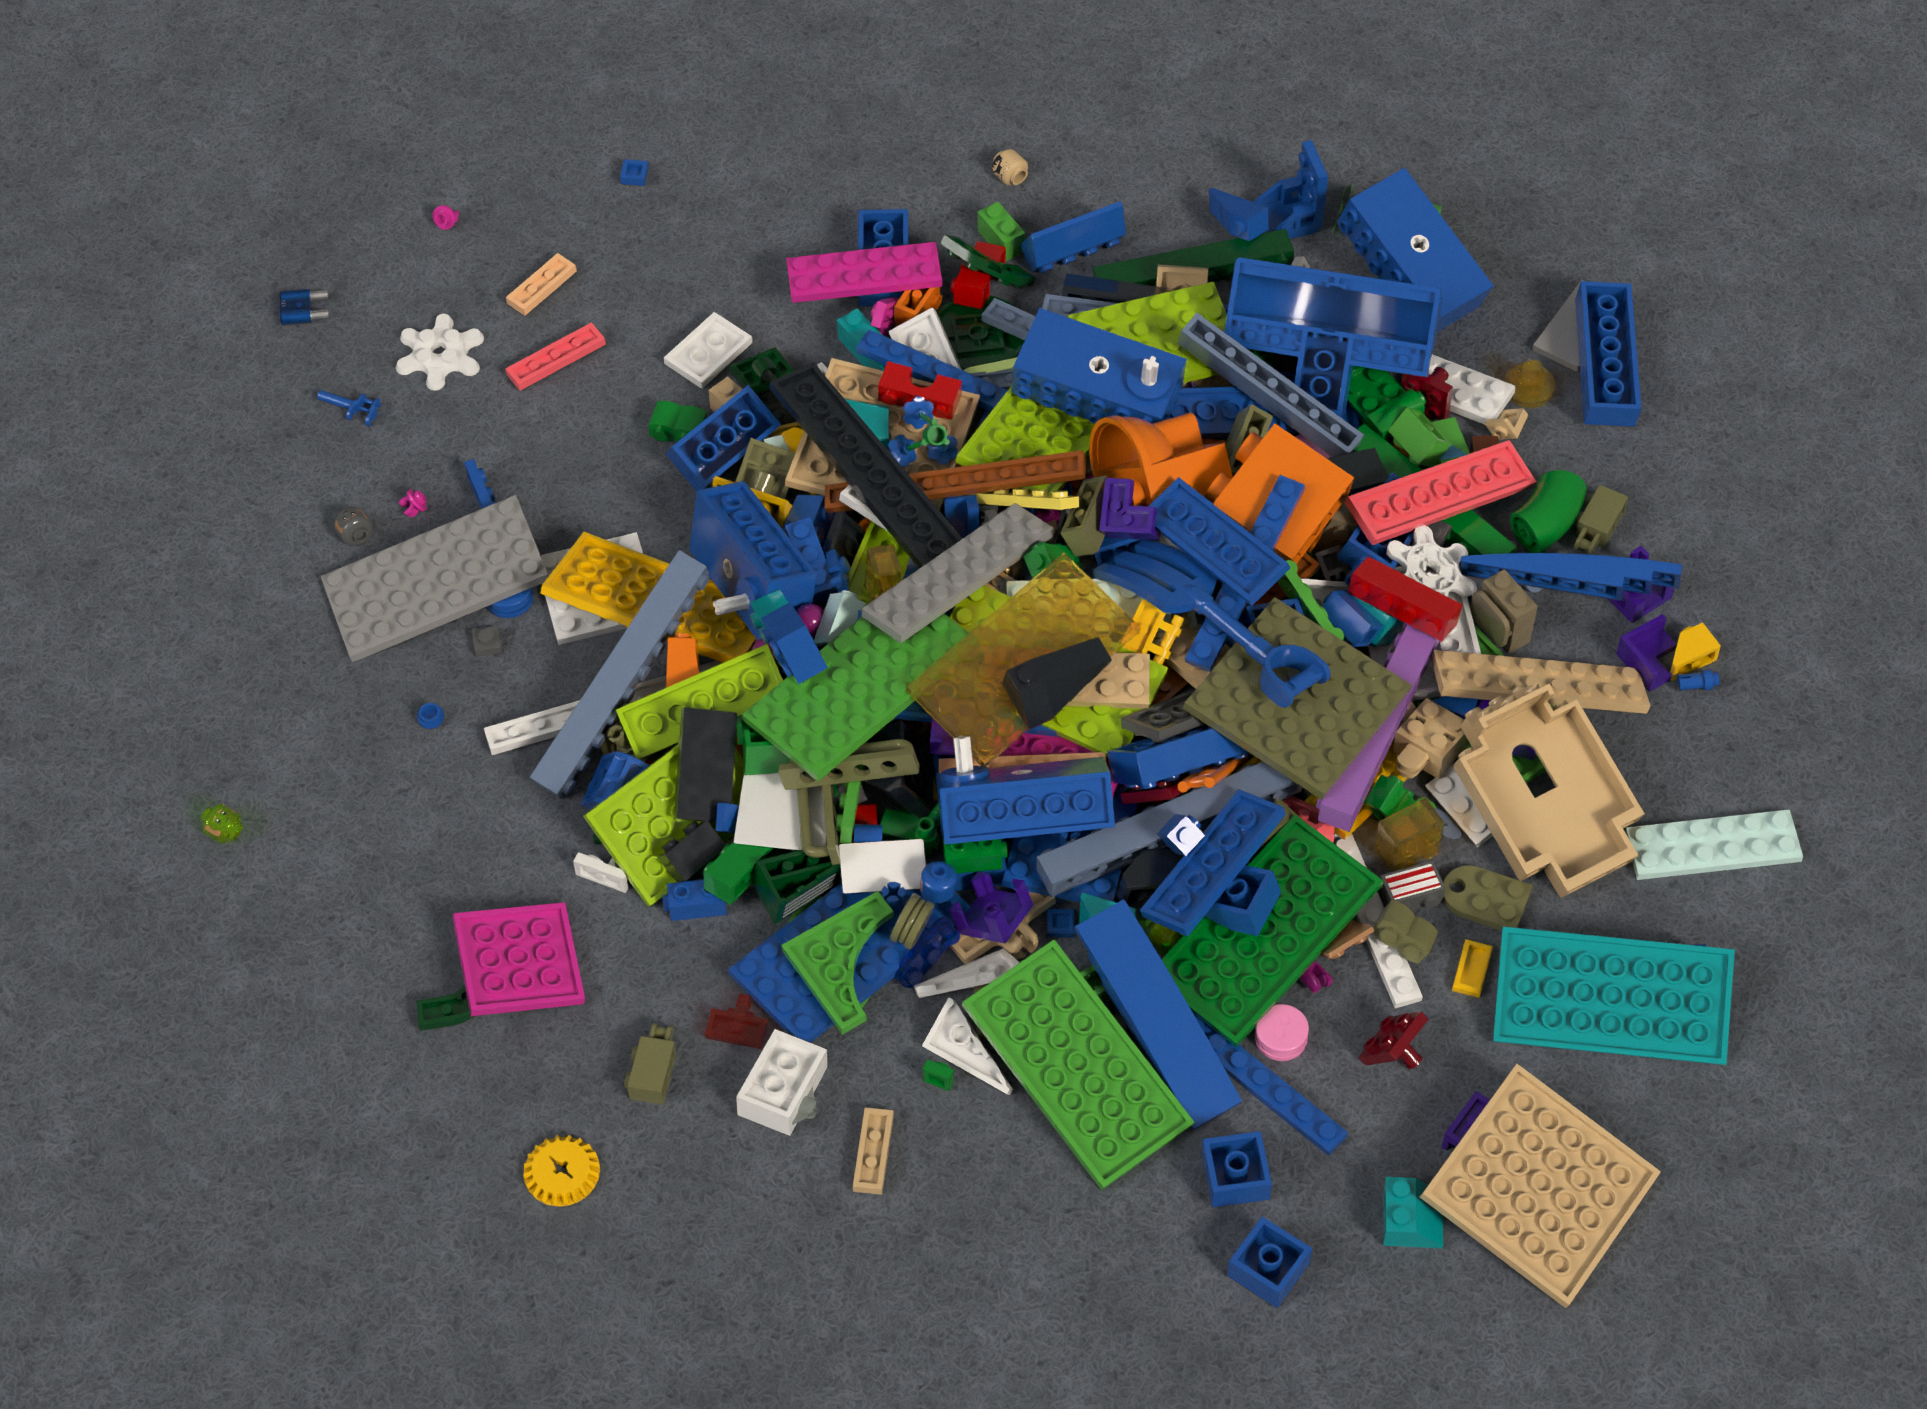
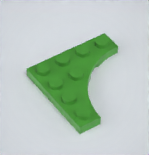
[781,891,894,1035]

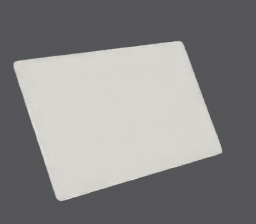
[839,839,926,893]

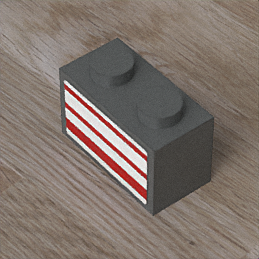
[1379,861,1445,912]

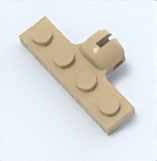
[948,892,1056,964]

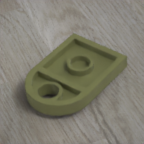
[1443,866,1533,931]

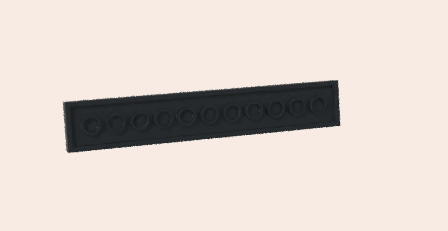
[769,363,963,569]

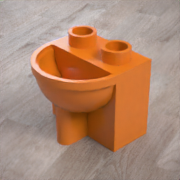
[1089,413,1233,507]
[1204,423,1354,564]

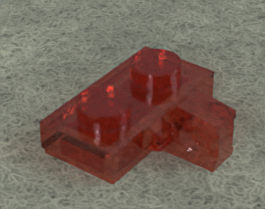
[705,993,768,1049]

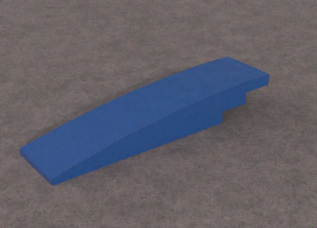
[1460,553,1682,601]
[1074,899,1242,1130]

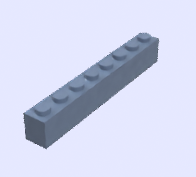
[1177,313,1364,457]

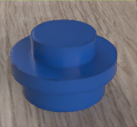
[417,703,445,729]

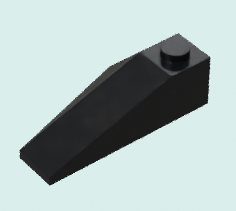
[1002,637,1112,730]

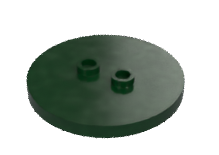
[937,296,1025,370]

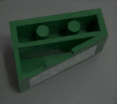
[752,843,841,925]

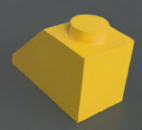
[1670,622,1721,681]

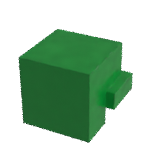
[736,716,789,775]

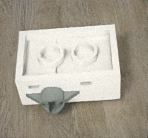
[736,1029,827,1136]

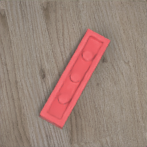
[505,322,606,391]

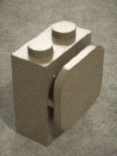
[1470,569,1538,654]

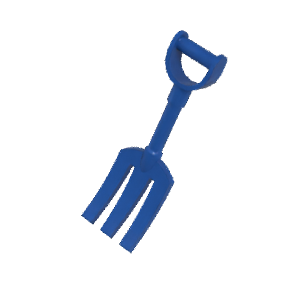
[1093,540,1331,708]

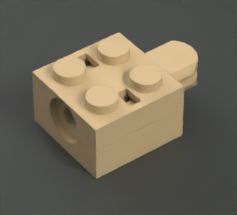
[1393,698,1469,779]

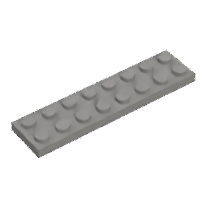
[862,503,1054,643]

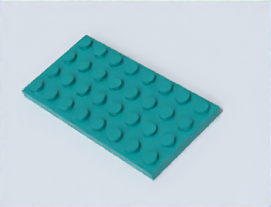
[1492,927,1735,1065]

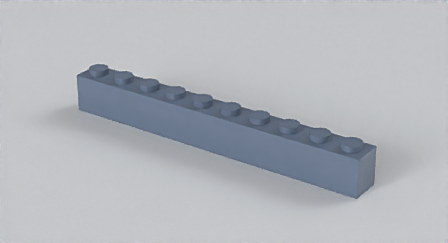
[530,550,710,799]
[1036,762,1302,897]

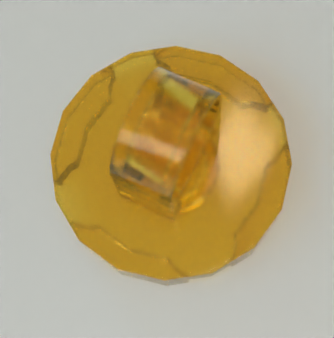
[1504,360,1555,409]

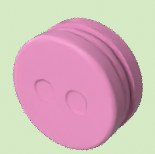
[1254,1004,1309,1061]

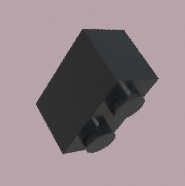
[657,820,726,882]

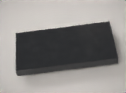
[674,707,737,823]

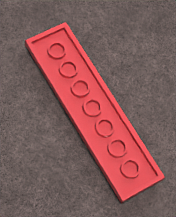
[1344,440,1537,545]

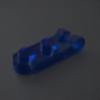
[894,917,960,988]

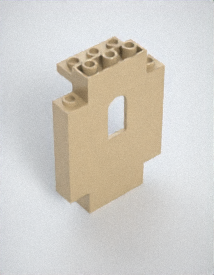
[1453,682,1645,898]

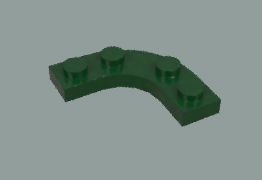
[940,235,1036,288]
[416,985,475,1031]

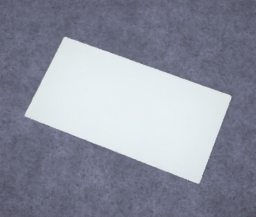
[734,768,835,850]

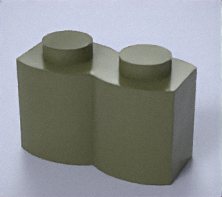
[1373,900,1438,964]

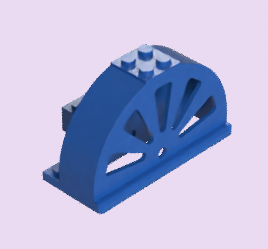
[1224,258,1443,416]

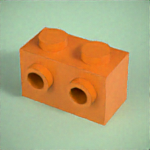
[894,287,942,327]

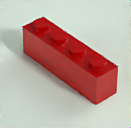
[1348,556,1463,641]

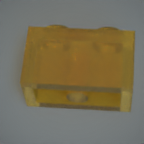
[864,545,901,602]

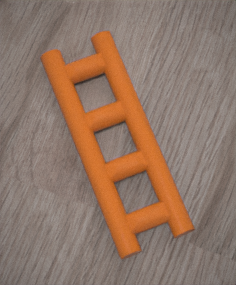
[1178,756,1249,792]

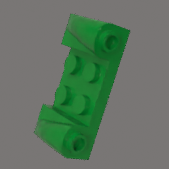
[1347,365,1426,441]

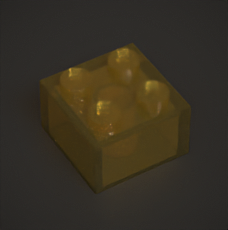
[1374,798,1445,872]

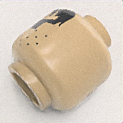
[992,149,1028,185]

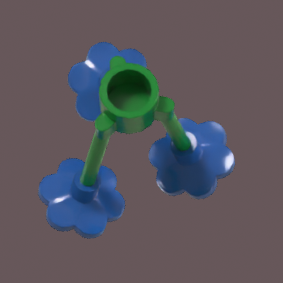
[887,396,958,468]

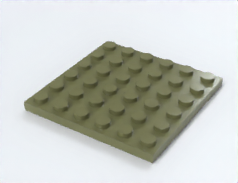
[1183,597,1412,800]

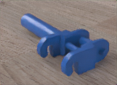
[317,390,381,427]

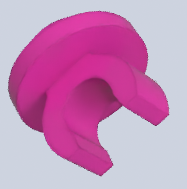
[433,205,459,230]
[399,489,427,517]

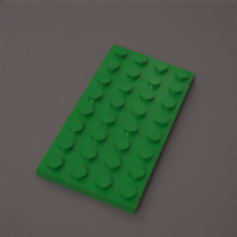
[1162,814,1383,1048]

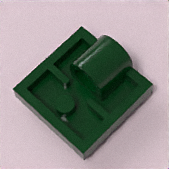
[729,347,794,395]

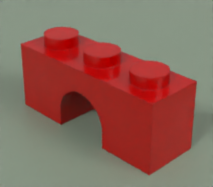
[951,241,1006,309]
[878,361,962,420]

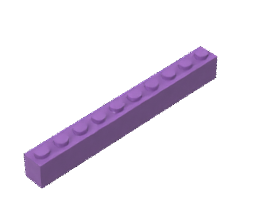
[1316,622,1440,832]

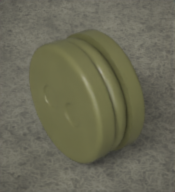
[890,893,935,950]

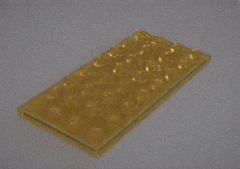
[906,553,1141,767]

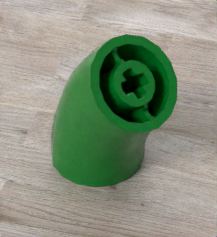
[1510,470,1587,553]

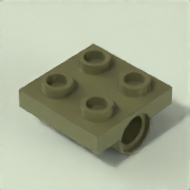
[735,438,795,500]

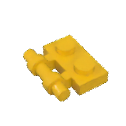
[1120,599,1184,665]

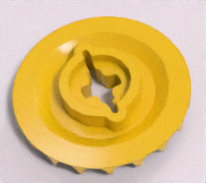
[523,1135,600,1206]

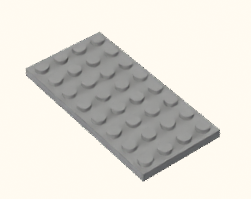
[321,495,549,662]

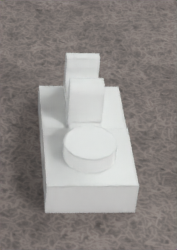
[573,852,628,893]

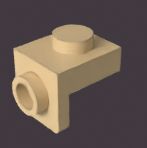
[1485,408,1528,440]

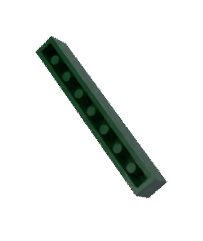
[1093,229,1294,286]

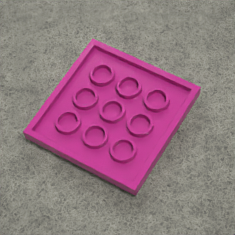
[453,902,585,1016]

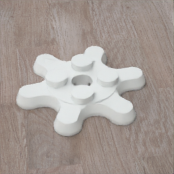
[396,314,484,391]
[1387,525,1477,597]

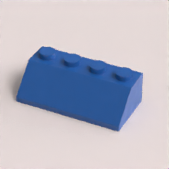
[1020,201,1126,274]

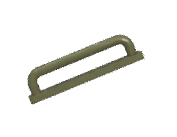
[778,739,920,790]
[797,769,841,865]

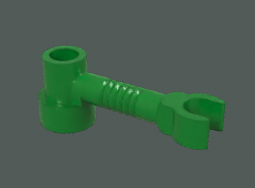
[915,803,940,848]

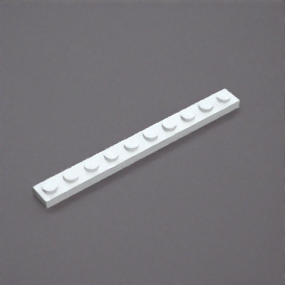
[484,661,722,755]
[1302,787,1423,1008]

